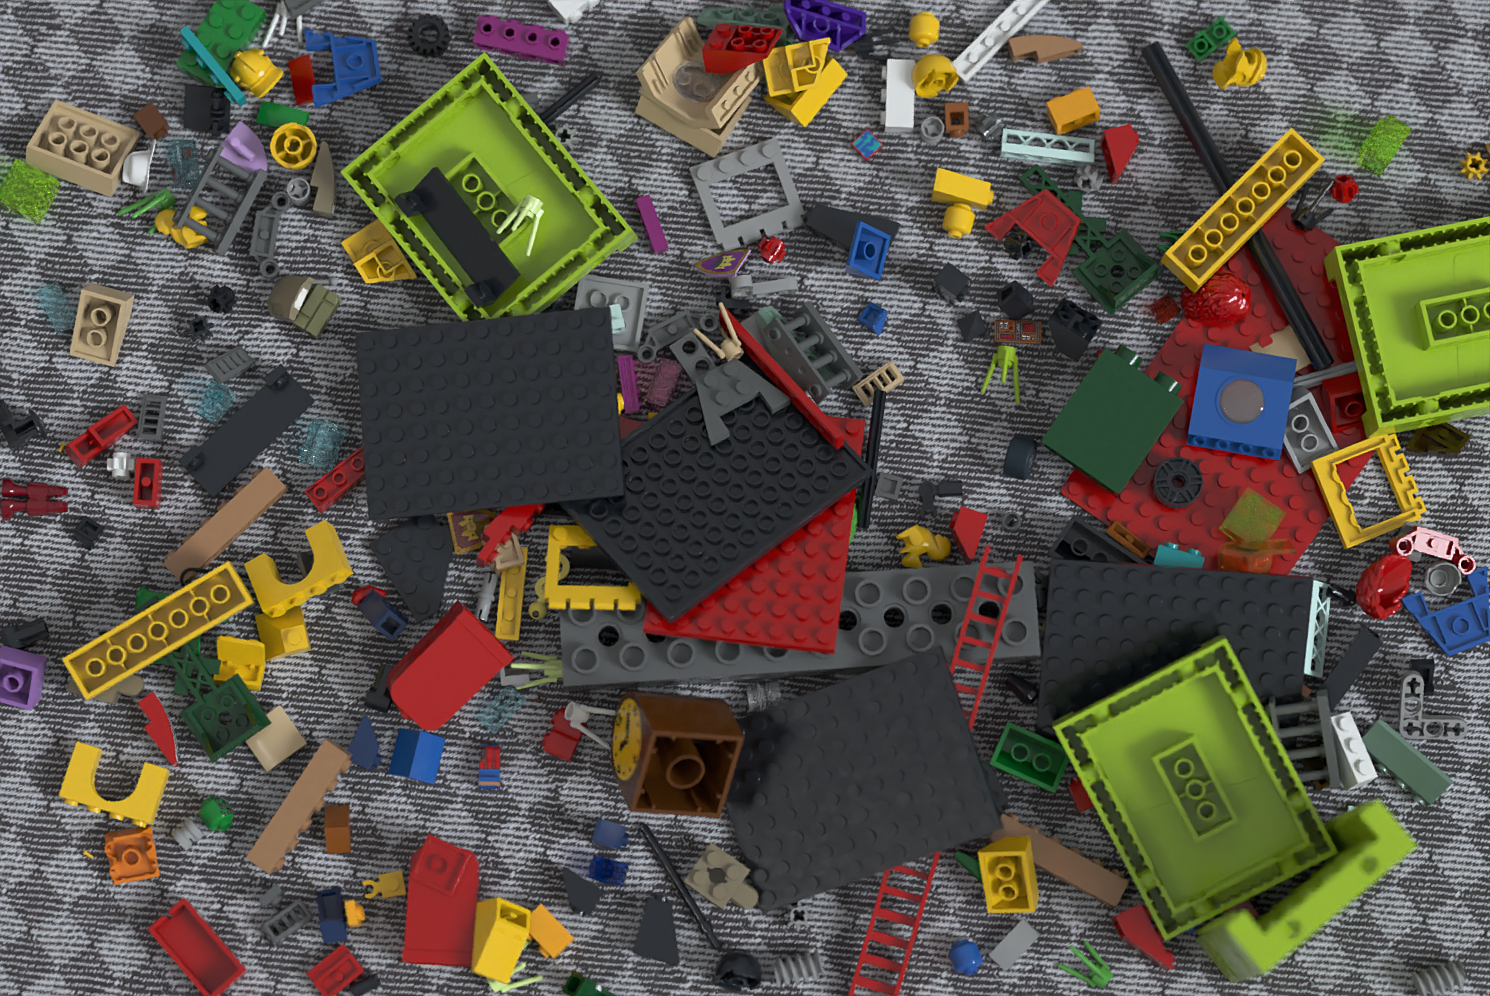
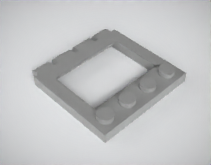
[689,137,805,252]

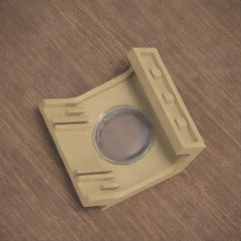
[636,17,765,129]

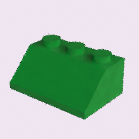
[989,722,1070,794]

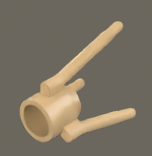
[693,302,744,361]

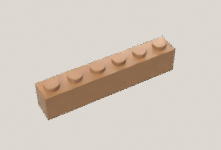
[163,467,288,586]
[246,738,353,874]
[988,812,1129,909]

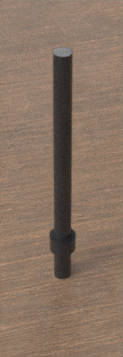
[639,824,722,950]

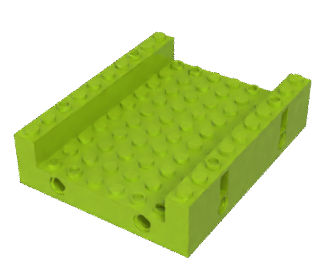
[341,52,638,322]
[1323,216,1490,439]
[1052,634,1338,941]
[1195,799,1417,983]

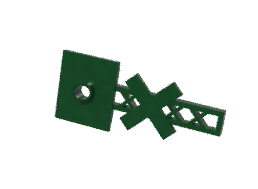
[1019,163,1164,316]
[136,596,272,763]

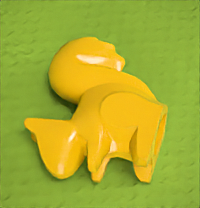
[155,205,208,249]
[896,524,952,568]

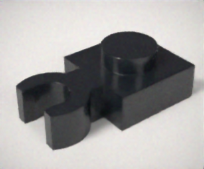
[1035,566,1050,609]

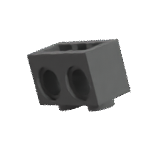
[669,331,719,387]

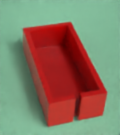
[147,898,249,996]

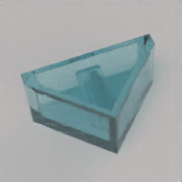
[197,378,237,426]

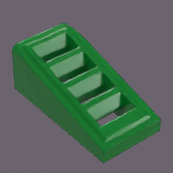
[954,851,983,884]

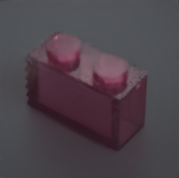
[644,357,683,411]

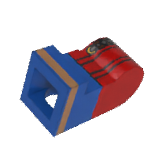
[478,744,500,789]

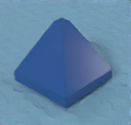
[857,302,888,336]

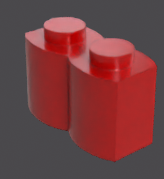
[541,707,589,763]

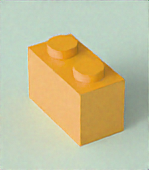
[1046,87,1100,136]
[527,904,575,959]

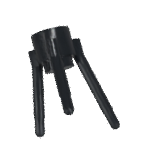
[854,27,900,62]
[1291,179,1335,231]

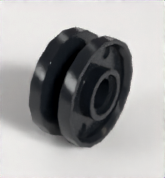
[1152,457,1203,509]

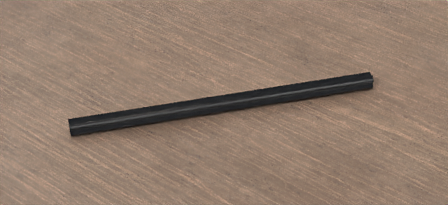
[1141,41,1335,372]

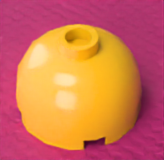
[911,54,959,98]
[270,123,317,171]

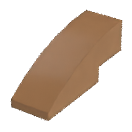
[1007,35,1083,65]

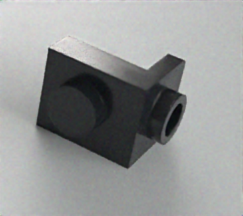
[716,285,749,317]
[1408,659,1435,696]

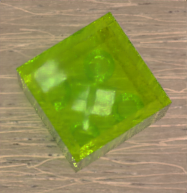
[1357,114,1412,177]
[0,158,62,225]
[1218,487,1287,555]

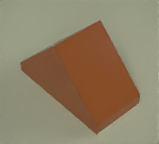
[324,805,351,854]

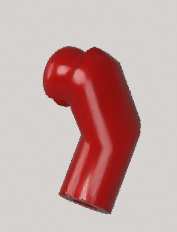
[351,585,387,606]

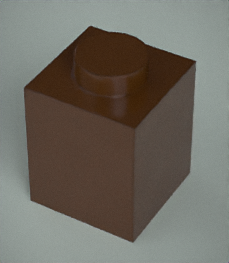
[133,102,171,142]

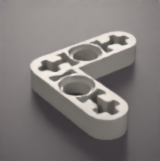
[730,275,798,300]
[1398,670,1468,740]

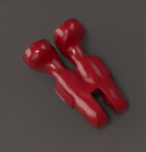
[1,477,69,521]

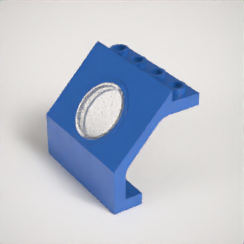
[1186,344,1297,460]

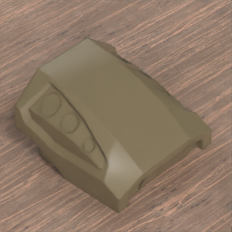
[267,274,315,322]

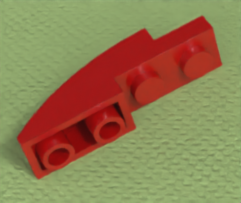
[476,504,547,568]

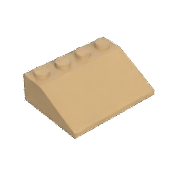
[635,68,752,158]
[25,99,141,197]

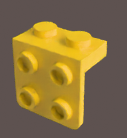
[213,636,266,691]

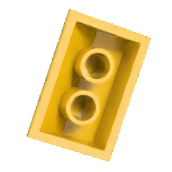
[764,55,848,127]
[978,836,1039,913]

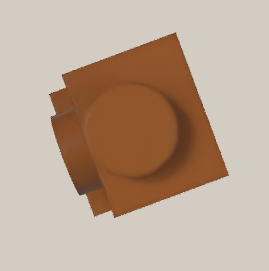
[943,102,969,139]

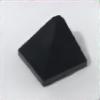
[956,310,987,342]
[72,516,105,551]

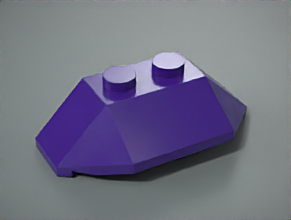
[783,0,866,53]

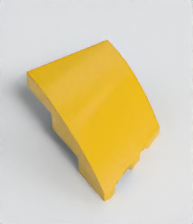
[762,37,830,97]
[341,219,417,284]

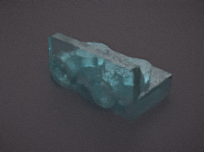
[299,419,348,473]

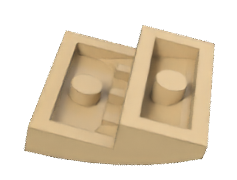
[1249,325,1312,372]
[245,705,307,773]

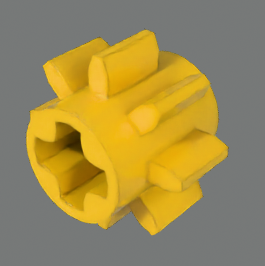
[1459,152,1488,182]

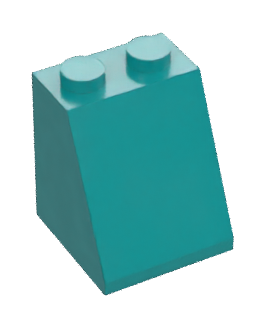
[1153,541,1205,568]

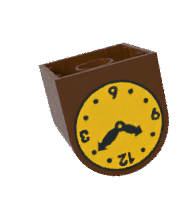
[611,691,744,818]

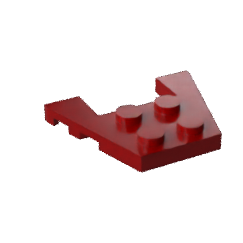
[984,189,1082,287]

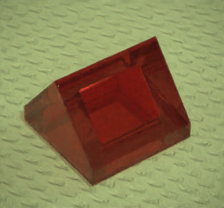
[1148,294,1180,326]

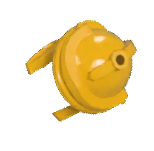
[1213,37,1267,90]
[230,48,284,98]

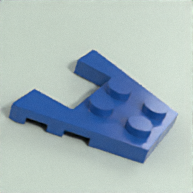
[304,29,382,108]
[1400,566,1490,657]

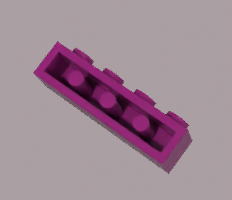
[473,14,570,67]

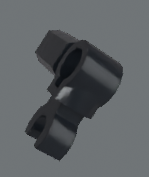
[918,480,963,519]

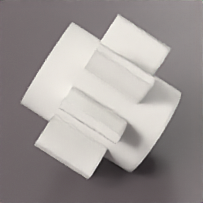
[107,452,136,478]

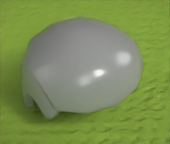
[1423,561,1462,596]

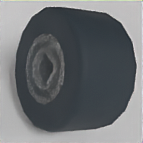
[1003,435,1038,481]

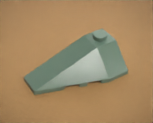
[697,6,794,48]
[755,306,835,396]

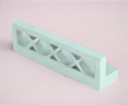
[1000,128,1095,167]
[1304,580,1332,678]

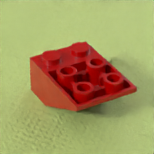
[702,23,782,74]
[1111,903,1175,971]

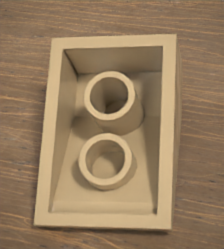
[69,283,135,367]

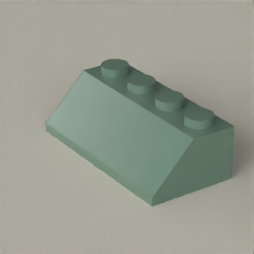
[1361,718,1454,806]

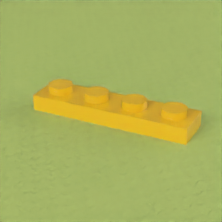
[495,547,528,642]

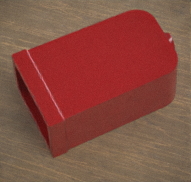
[386,600,514,731]
[402,843,480,967]

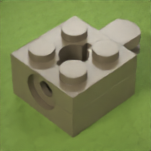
[66,645,145,706]
[684,842,758,911]

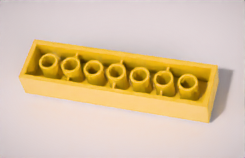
[1161,128,1325,293]
[62,561,255,700]

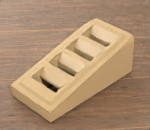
[852,360,904,407]

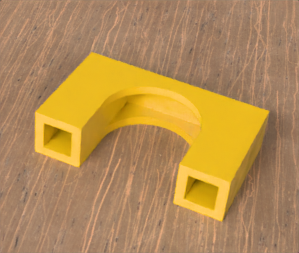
[244,520,353,618]
[59,742,170,828]

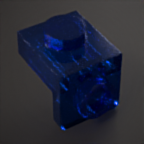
[589,855,629,887]

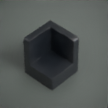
[997,280,1034,321]

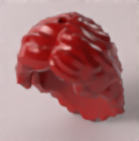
[1180,272,1251,322]
[1356,552,1412,619]

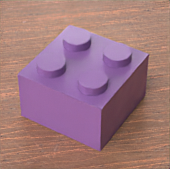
[0,645,47,711]

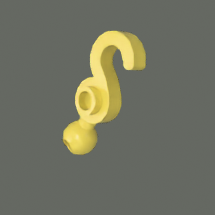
[528,553,570,620]

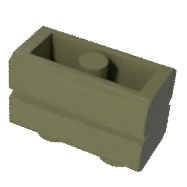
[292,283,342,340]

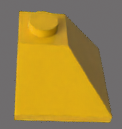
[255,605,312,662]

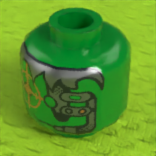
[199,795,235,832]

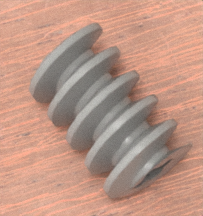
[773,950,824,988]
[1412,959,1466,996]

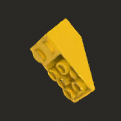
[472,897,531,984]

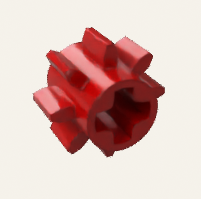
[1329,174,1358,203]
[757,236,786,265]

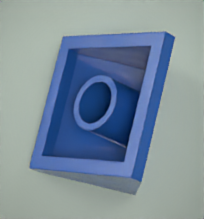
[845,221,891,280]
[388,728,446,785]

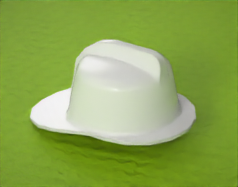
[123,139,156,193]

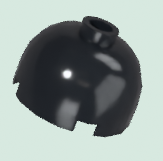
[714,948,762,991]

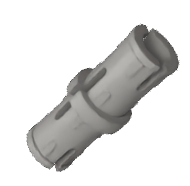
[474,572,500,622]

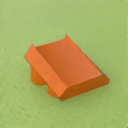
[104,825,160,885]

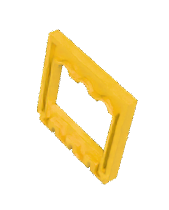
[1309,433,1427,549]
[544,525,641,610]

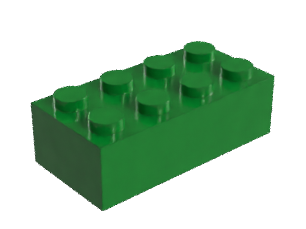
[176,0,267,88]

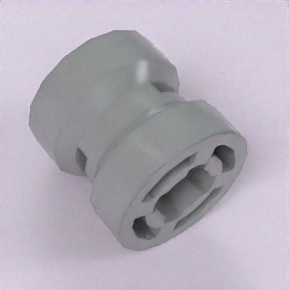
[920,117,944,144]
[287,178,311,206]
[171,818,205,851]

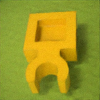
[363,870,407,899]

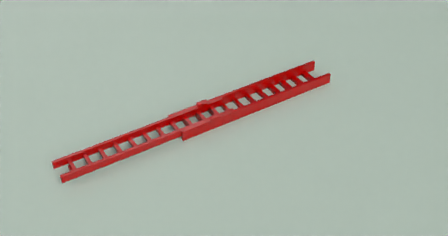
[848,545,1023,996]

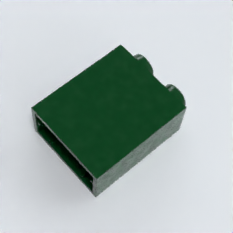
[1040,344,1184,497]

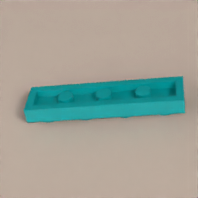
[180,25,247,107]

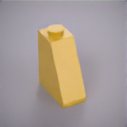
[931,168,994,211]

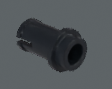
[1326,583,1356,607]
[349,973,382,996]

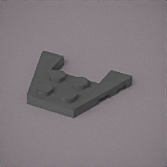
[695,358,791,446]

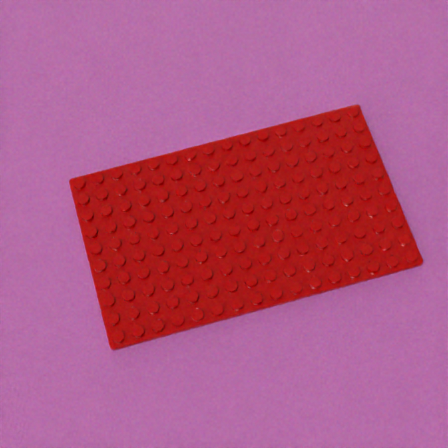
[1060,204,1376,575]

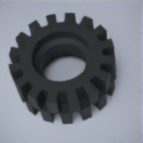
[407,13,450,58]

